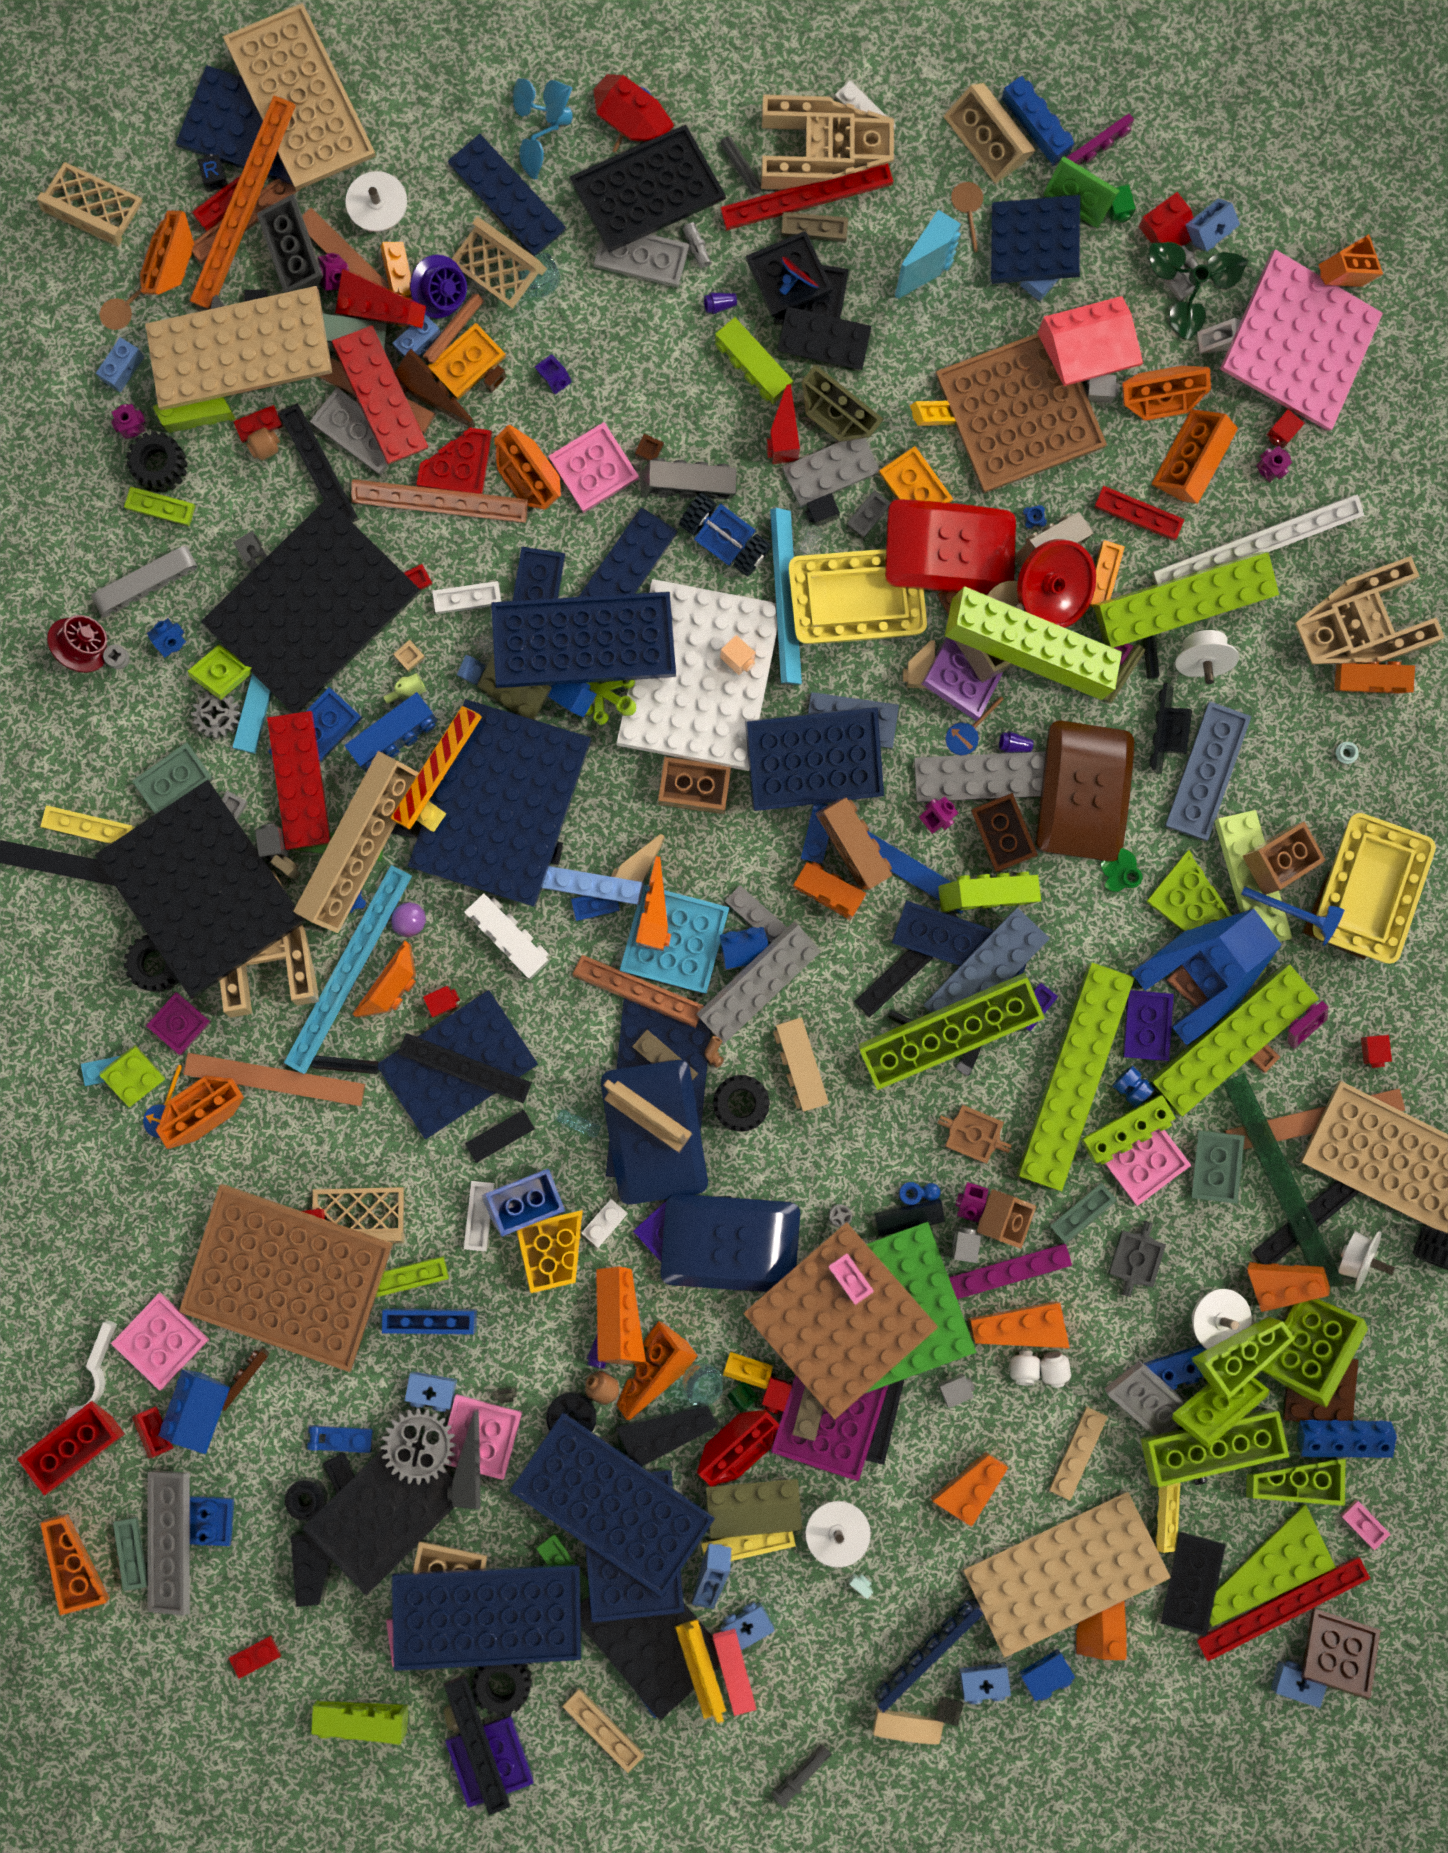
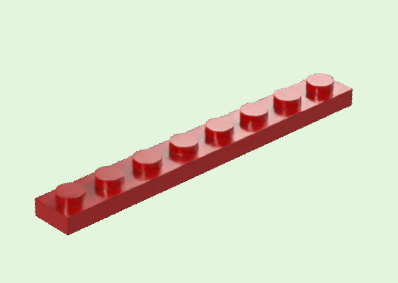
[720,163,894,231]
[1195,1556,1371,1662]

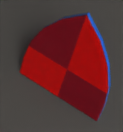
[779,257,819,295]

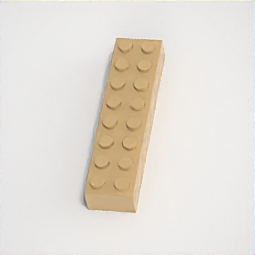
[293,751,419,933]

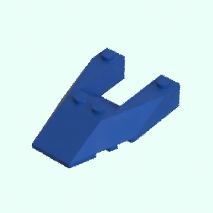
[1130,908,1282,1045]

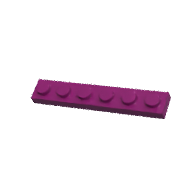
[949,1244,1072,1299]

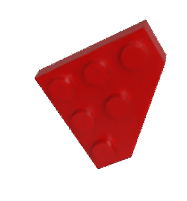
[416,427,493,494]

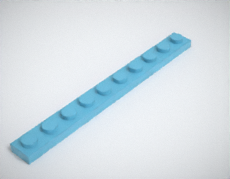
[284,865,412,1074]

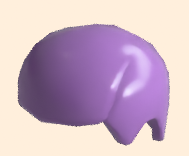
[391,902,426,938]

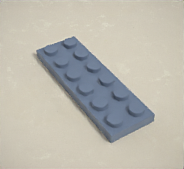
[1164,701,1251,841]
[923,907,1050,1013]

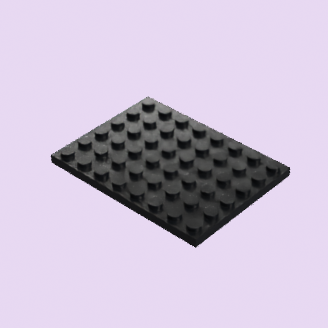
[200,498,422,714]
[95,780,306,999]

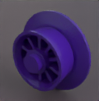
[410,254,467,318]

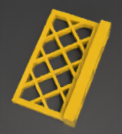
[675,1619,726,1724]

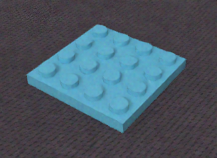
[620,885,729,994]

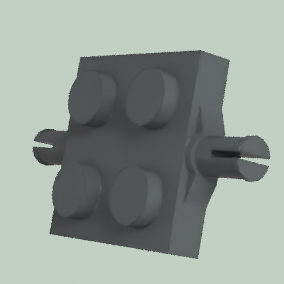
[1108,1221,1166,1297]

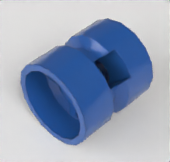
[1112,1065,1155,1108]

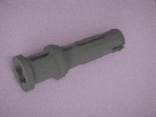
[771,1744,832,1809]

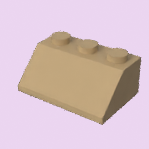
[412,1541,487,1573]

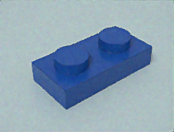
[571,896,620,921]

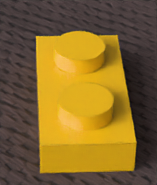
[723,1352,773,1389]

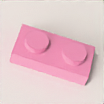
[828,1254,874,1305]
[1340,1499,1391,1550]

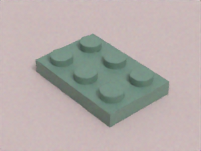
[132,742,214,814]
[1191,1130,1245,1204]

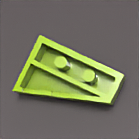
[152,397,237,433]

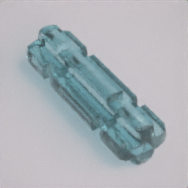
[557,1110,601,1138]

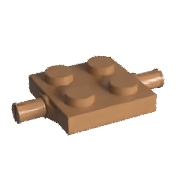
[937,1105,1012,1164]

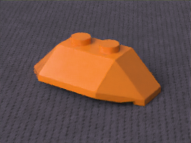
[140,211,194,295]
[1122,366,1211,421]
[494,425,561,510]
[352,940,416,1018]
[156,1076,244,1149]

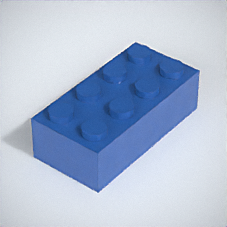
[344,692,438,773]

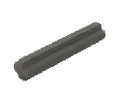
[721,136,762,195]

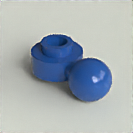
[898,1182,941,1205]

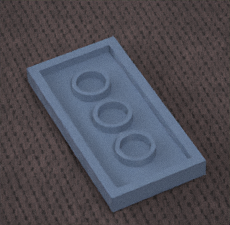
[808,692,899,749]

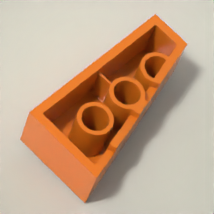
[968,1301,1070,1348]
[40,1514,110,1615]

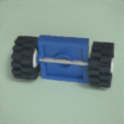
[679,493,771,577]

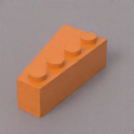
[596,1266,646,1365]

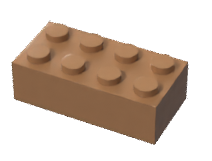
[815,798,892,890]

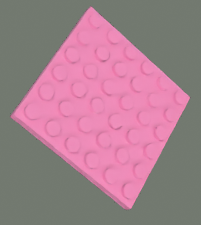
[1220,249,1383,431]

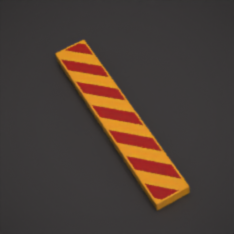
[390,706,482,830]

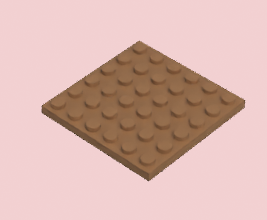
[935,333,1107,494]
[743,1222,938,1420]

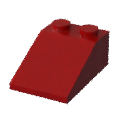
[766,384,800,464]

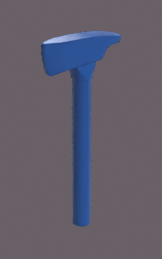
[1241,886,1344,946]

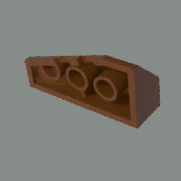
[395,349,475,428]

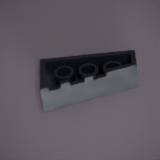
[616,1403,718,1466]

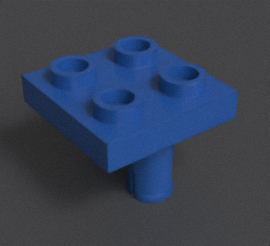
[190,1496,234,1546]

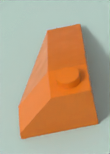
[636,856,671,951]
[616,1321,698,1420]
[1076,1600,1127,1660]

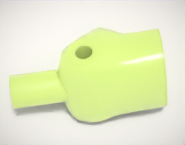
[384,673,426,704]

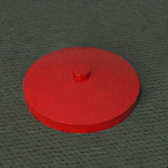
[1017,539,1096,628]

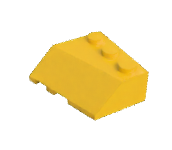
[516,1210,583,1293]

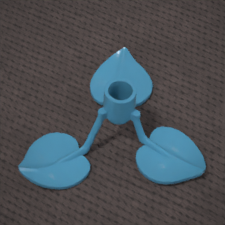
[513,78,572,179]

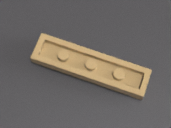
[1049,1406,1108,1501]
[562,1688,644,1773]

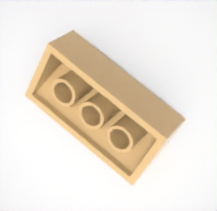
[943,83,1036,184]

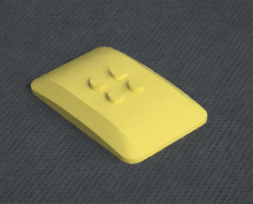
[788,549,927,644]
[1313,813,1436,964]

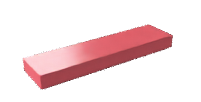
[713,1629,757,1716]

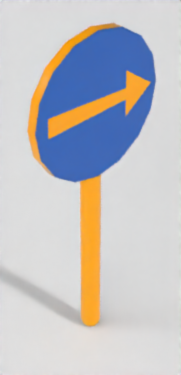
[143,1065,182,1138]

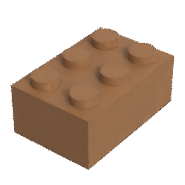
[658,757,731,814]
[1242,821,1326,895]

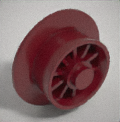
[47,615,107,673]

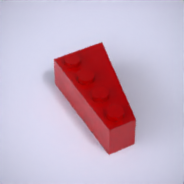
[335,269,426,329]

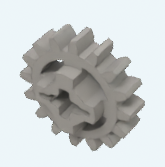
[191,691,241,739]

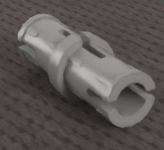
[682,222,712,269]

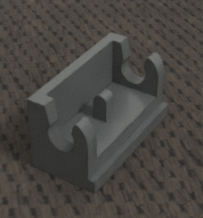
[233,531,267,571]

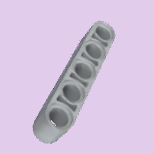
[91,546,198,617]

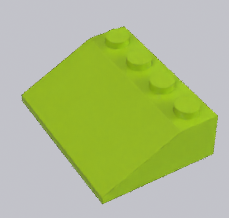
[1261,1299,1368,1407]

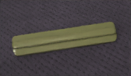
[1103,644,1145,703]

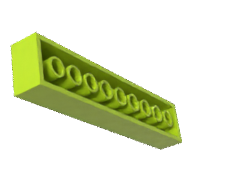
[1016,963,1135,1191]

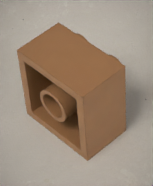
[977,1189,1037,1249]

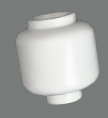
[1010,1351,1040,1386]
[1040,1352,1071,1388]

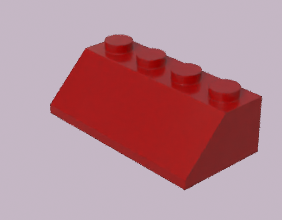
[17,1401,125,1496]

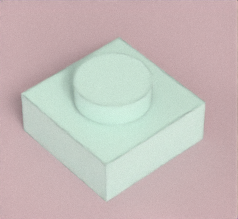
[848,1573,873,1599]

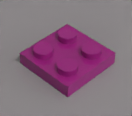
[146,992,211,1056]
[1288,1001,1329,1049]

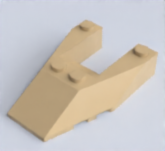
[761,95,894,190]
[1295,556,1445,665]
[220,871,319,1018]

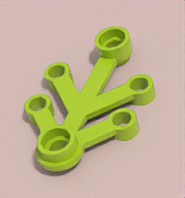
[586,680,636,725]

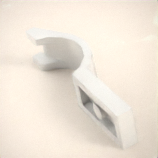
[65,1321,117,1421]

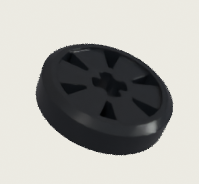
[546,1392,597,1432]

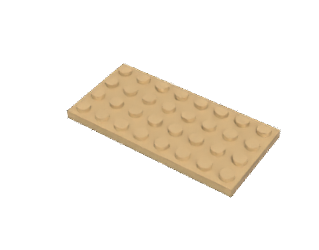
[223,3,376,191]
[145,286,332,410]
[1299,1081,1448,1233]
[963,1492,1171,1658]

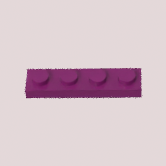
[1066,113,1134,165]

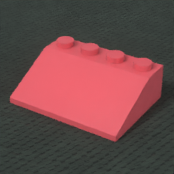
[1037,296,1143,386]

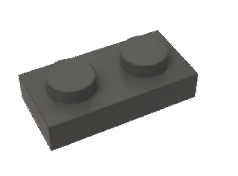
[846,490,891,539]

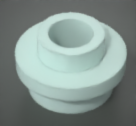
[1336,742,1359,764]

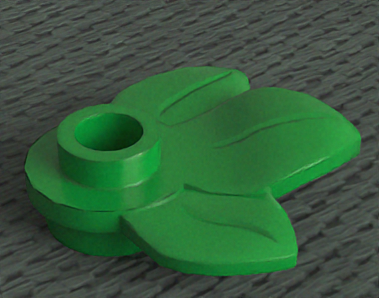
[1100,848,1143,892]

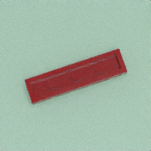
[1094,485,1185,541]

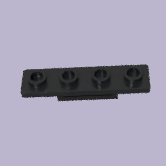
[1149,683,1192,774]

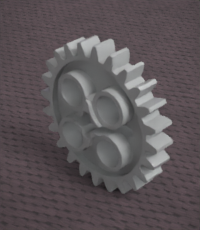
[381,1408,456,1485]

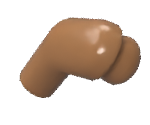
[704,1036,724,1068]

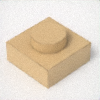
[393,640,425,672]

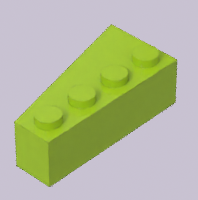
[1191,1316,1295,1399]
[311,1701,409,1745]

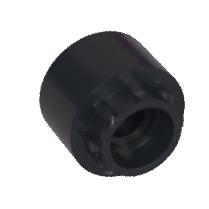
[285,1477,328,1521]

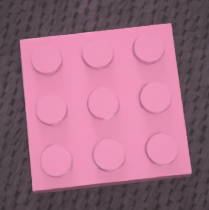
[548,422,639,513]
[1105,1129,1191,1206]
[111,1293,210,1391]
[445,1394,522,1480]

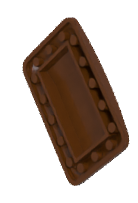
[1036,720,1134,861]

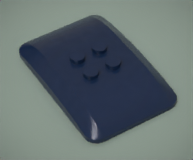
[601,1060,708,1205]
[660,1194,800,1292]

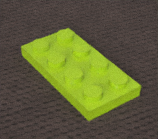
[1172,1377,1270,1448]

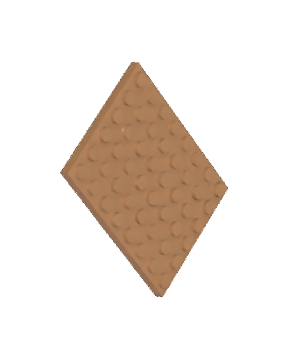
[179,1184,393,1372]

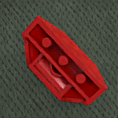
[593,74,674,141]
[697,1410,780,1487]

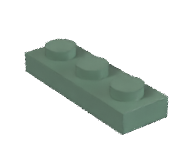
[1050,1183,1117,1245]
[113,1516,148,1591]

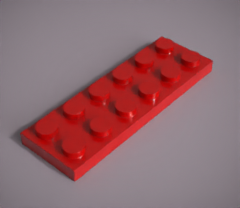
[331,325,429,465]
[267,711,331,850]

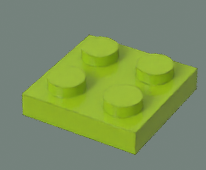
[188,644,252,700]
[99,1045,165,1108]

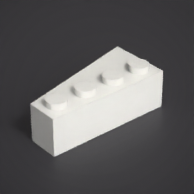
[464,894,550,980]

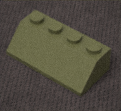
[706,1479,802,1539]

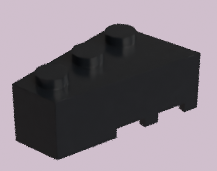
[291,1531,332,1607]

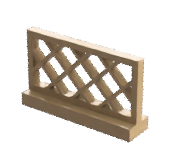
[37,162,143,247]
[452,216,547,309]
[604,1080,692,1153]
[312,1187,404,1244]

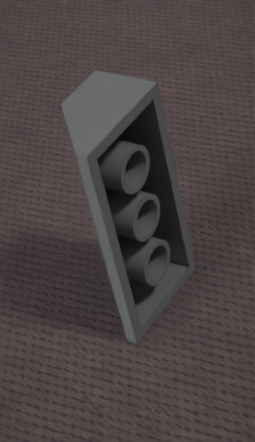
[257,194,323,293]

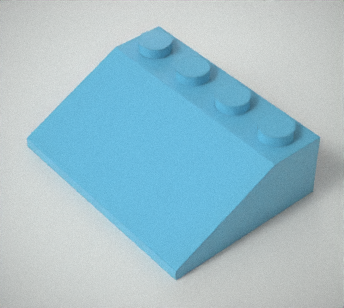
[895,210,961,299]

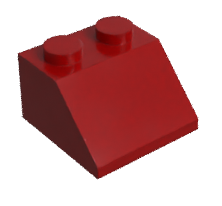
[1138,192,1194,247]

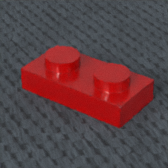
[233,405,283,443]
[229,1635,281,1679]

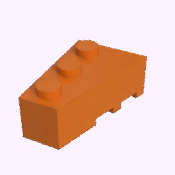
[1318,234,1383,287]
[1335,661,1415,694]
[793,862,867,921]
[1247,1262,1330,1312]
[930,1452,1008,1527]

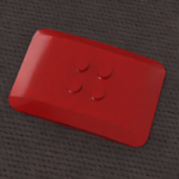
[885,499,1016,596]

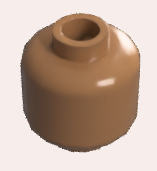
[246,427,280,461]
[585,1371,619,1405]

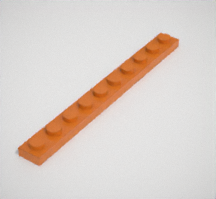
[190,95,296,309]

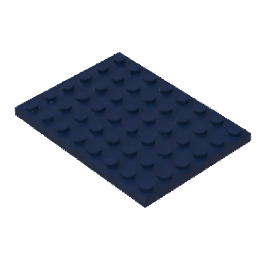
[408,699,592,907]

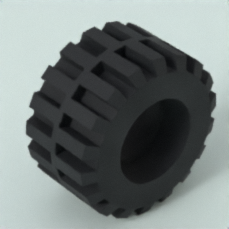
[126,431,188,493]
[123,935,179,992]
[713,1075,770,1132]
[1412,1227,1448,1270]
[472,1663,532,1717]

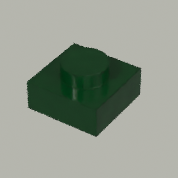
[726,1382,759,1413]

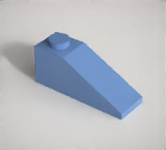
[692,1544,731,1609]

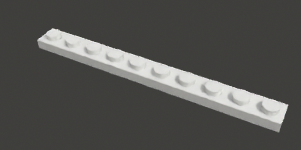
[1151,494,1364,585]

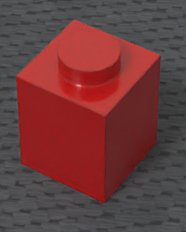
[1267,409,1305,448]
[423,985,460,1018]
[1361,1035,1392,1068]
[762,1376,792,1413]

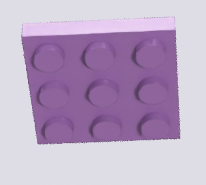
[922,637,1003,721]

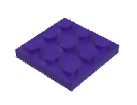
[445,1715,534,1808]

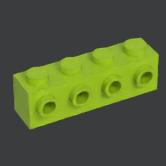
[715,317,793,405]
[1080,1095,1176,1165]

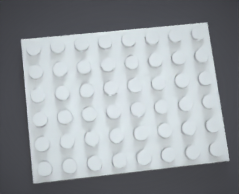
[617,579,778,771]

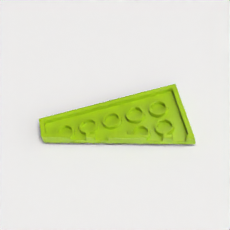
[1146,849,1266,985]
[1210,1503,1336,1627]

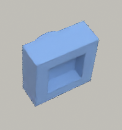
[457,655,485,685]

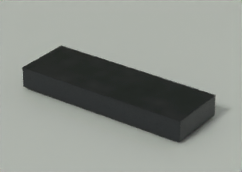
[465,1110,535,1163]
[874,1199,945,1236]

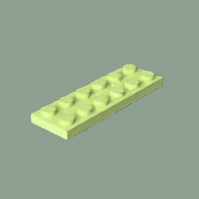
[1214,810,1292,942]

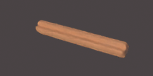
[423,294,483,364]

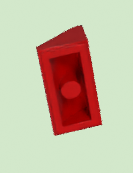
[132,1406,174,1459]

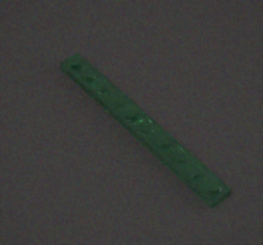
[1222,1073,1343,1286]

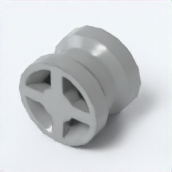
[103,645,130,669]
[829,1204,852,1227]

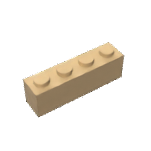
[773,1017,829,1112]

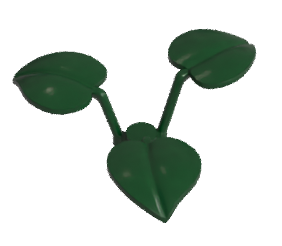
[1149,242,1248,340]

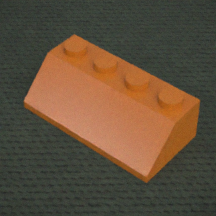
[1152,409,1238,504]

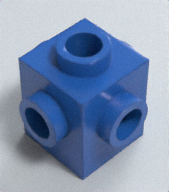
[147,618,186,658]

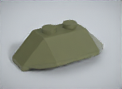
[801,364,884,442]

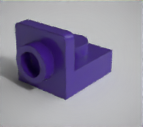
[535,354,572,394]

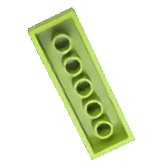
[1140,1409,1289,1488]

